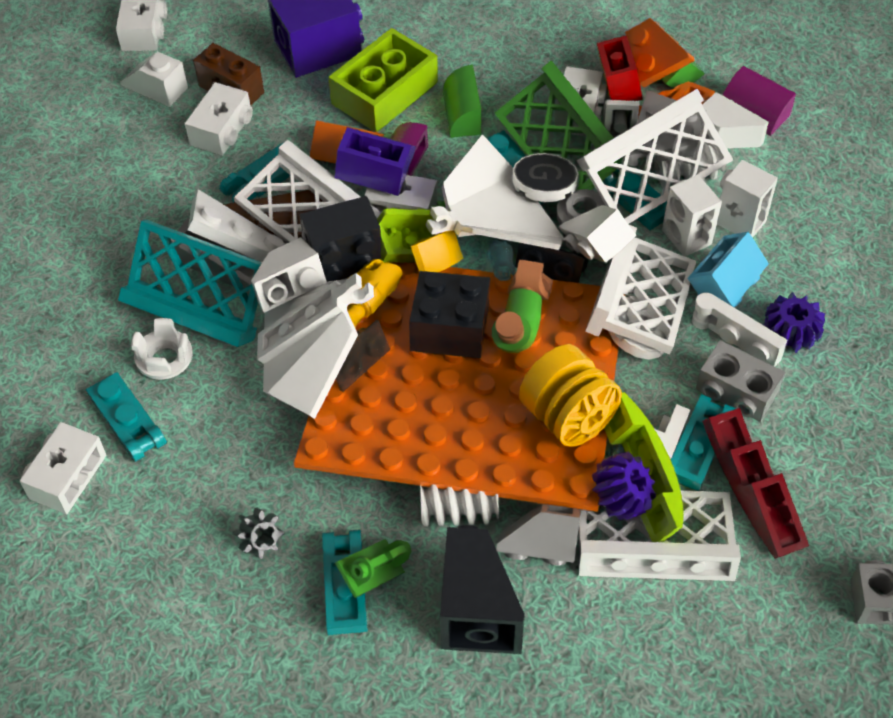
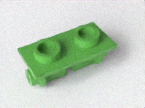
[335,539,412,598]

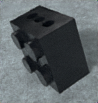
[300,196,381,282]
[409,271,490,358]

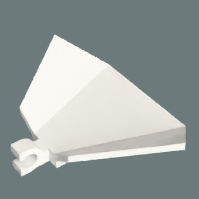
[426,134,564,250]
[257,273,374,419]

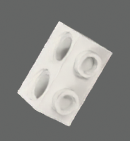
[662,175,722,257]

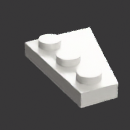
[188,189,286,262]

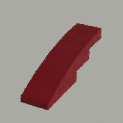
[702,408,809,558]

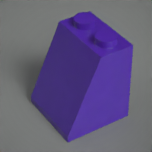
[268,0,364,78]

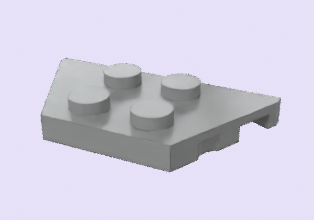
[627,91,706,166]

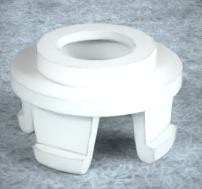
[131,318,193,380]

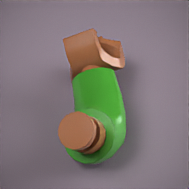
[492,260,553,353]

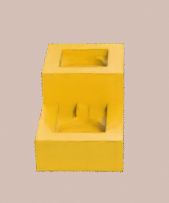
[411,230,464,272]

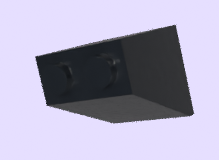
[440,525,524,654]

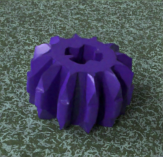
[763,292,825,353]
[592,452,656,520]

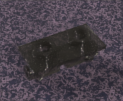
[336,320,390,392]

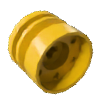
[519,344,622,447]

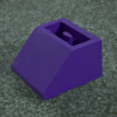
[334,127,416,196]

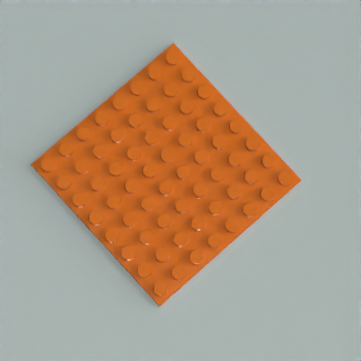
[294,262,625,512]

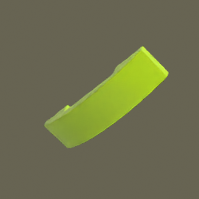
[604,392,684,542]

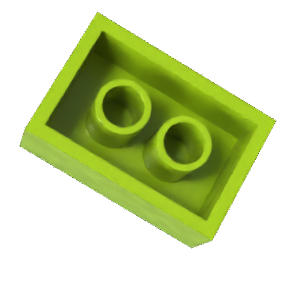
[328,28,438,132]

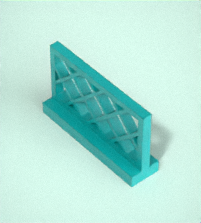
[118,219,262,347]

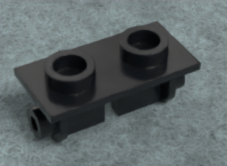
[515,243,588,283]

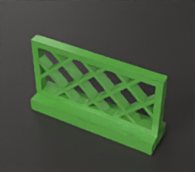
[495,60,623,190]

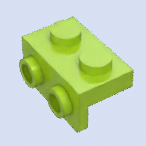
[377,208,435,263]

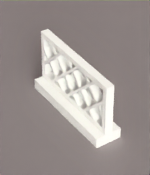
[576,89,733,224]
[234,139,381,243]
[585,224,696,355]
[578,491,741,581]

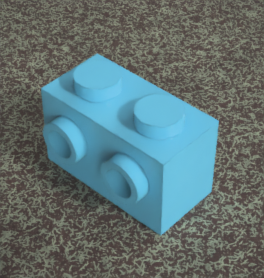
[687,232,769,307]

